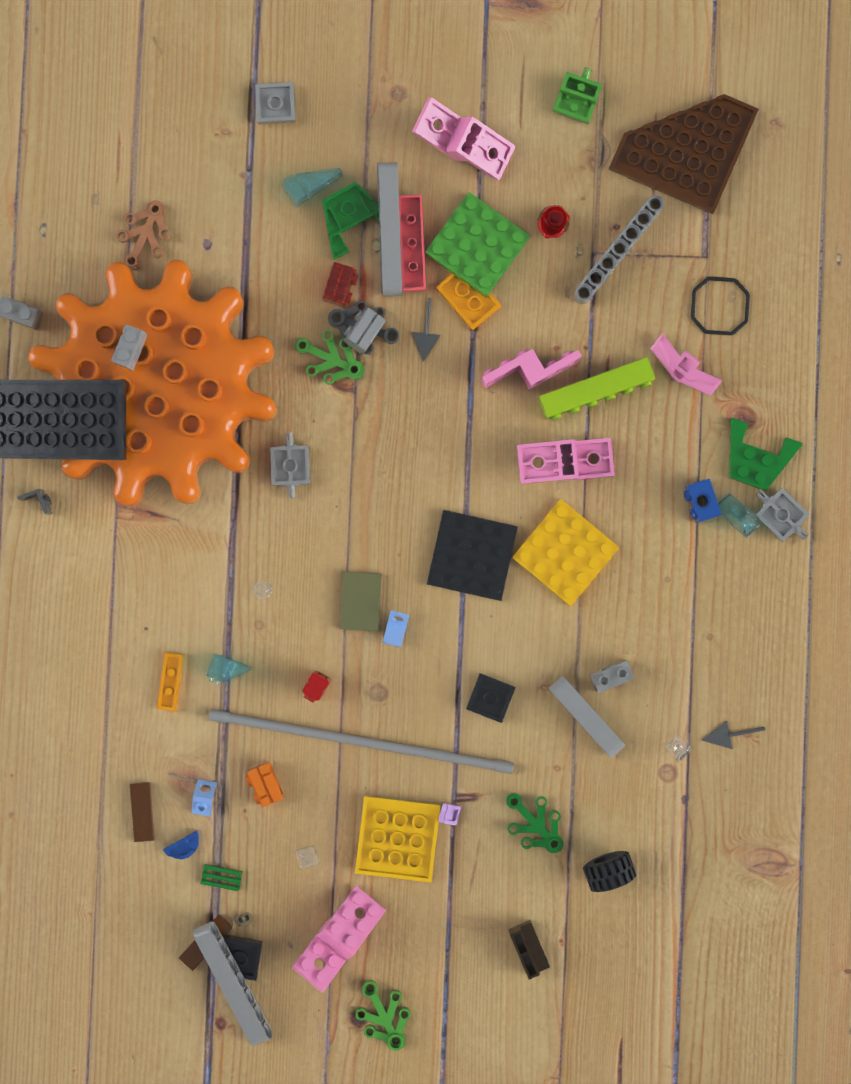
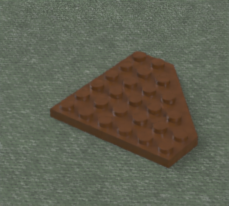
[608,94,759,214]

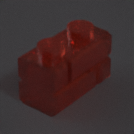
[322,262,359,308]

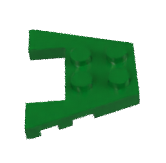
[322,182,379,260]
[729,418,803,491]

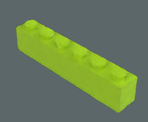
[538,357,656,421]

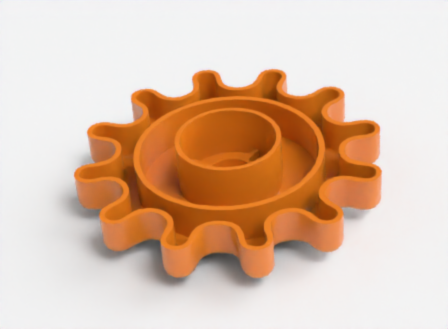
[28,259,277,507]

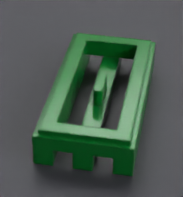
[200,864,243,891]

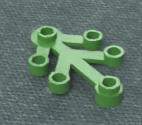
[295,330,364,385]
[355,980,410,1051]

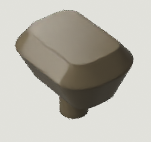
[236,913,252,927]

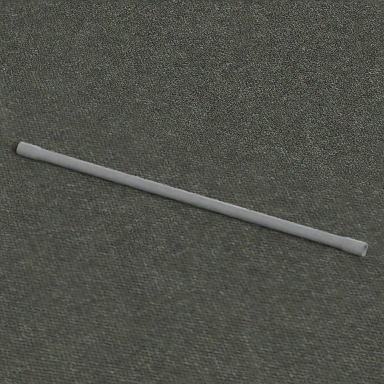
[209,709,514,774]

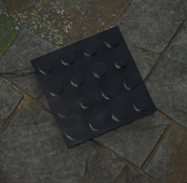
[427,510,518,601]

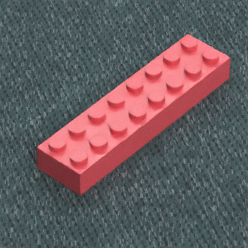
[399,195,426,293]

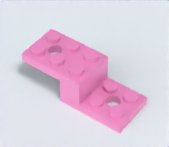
[412,97,516,180]
[481,349,582,390]
[517,438,615,484]
[292,886,386,993]

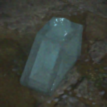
[718,494,761,538]
[206,653,252,684]

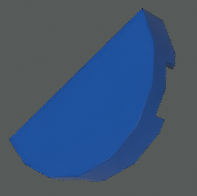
[163,830,200,860]

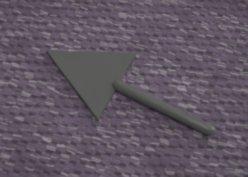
[412,298,440,362]
[702,721,766,749]

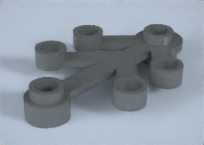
[328,301,399,355]

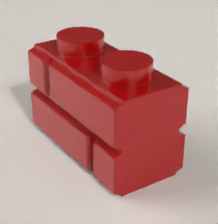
[302,671,332,703]

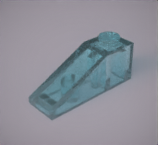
[282,168,343,207]

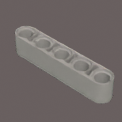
[548,676,626,758]

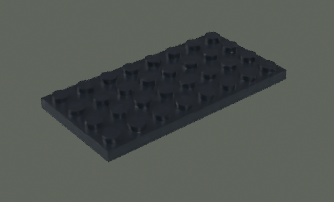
[0,380,126,460]

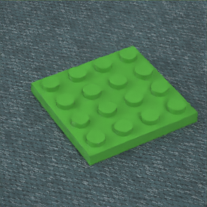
[425,192,531,298]

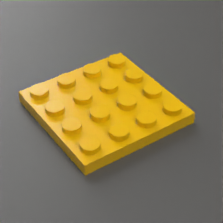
[511,499,620,606]
[355,795,441,883]

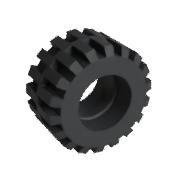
[583,851,637,892]

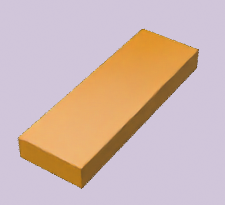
[157,652,185,712]

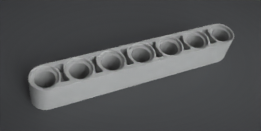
[377,162,402,296]
[574,195,664,304]
[193,921,272,1046]

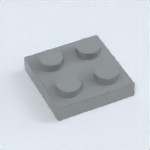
[255,82,296,124]

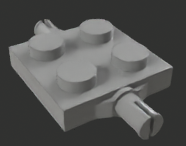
[270,433,310,498]
[754,488,810,542]

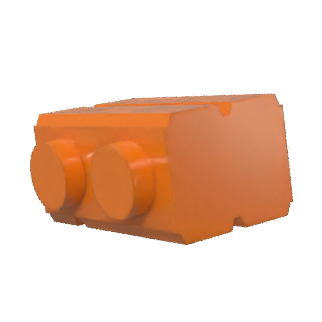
[245,761,285,808]

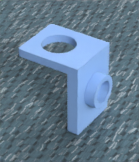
[383,610,409,648]
[192,779,217,817]

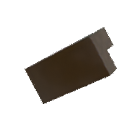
[508,920,550,980]

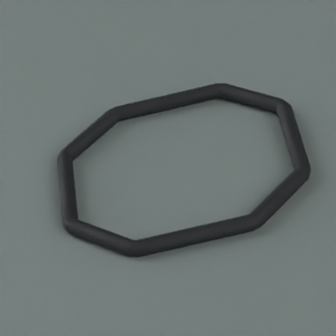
[691,277,750,335]

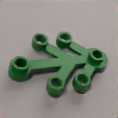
[506,793,564,853]

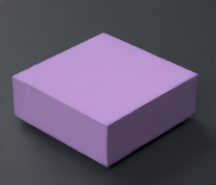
[438,803,461,825]

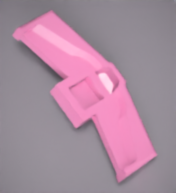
[650,333,723,396]

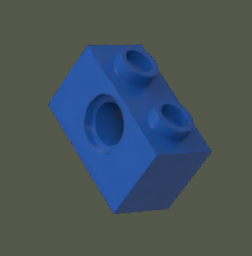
[683,478,722,523]

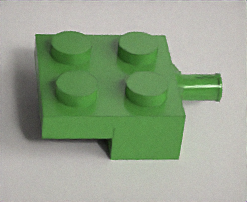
[553,67,603,124]

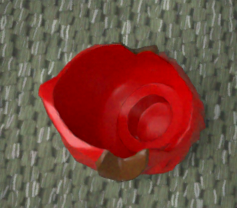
[537,205,570,239]

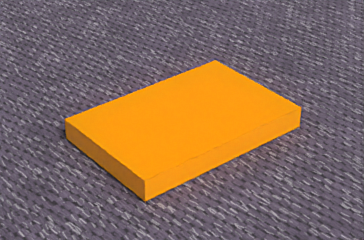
[435,273,502,331]

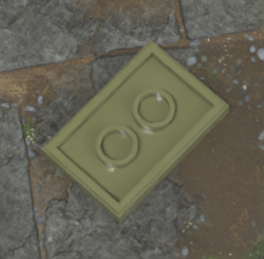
[340,572,382,631]

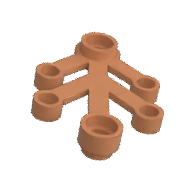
[116,200,171,271]

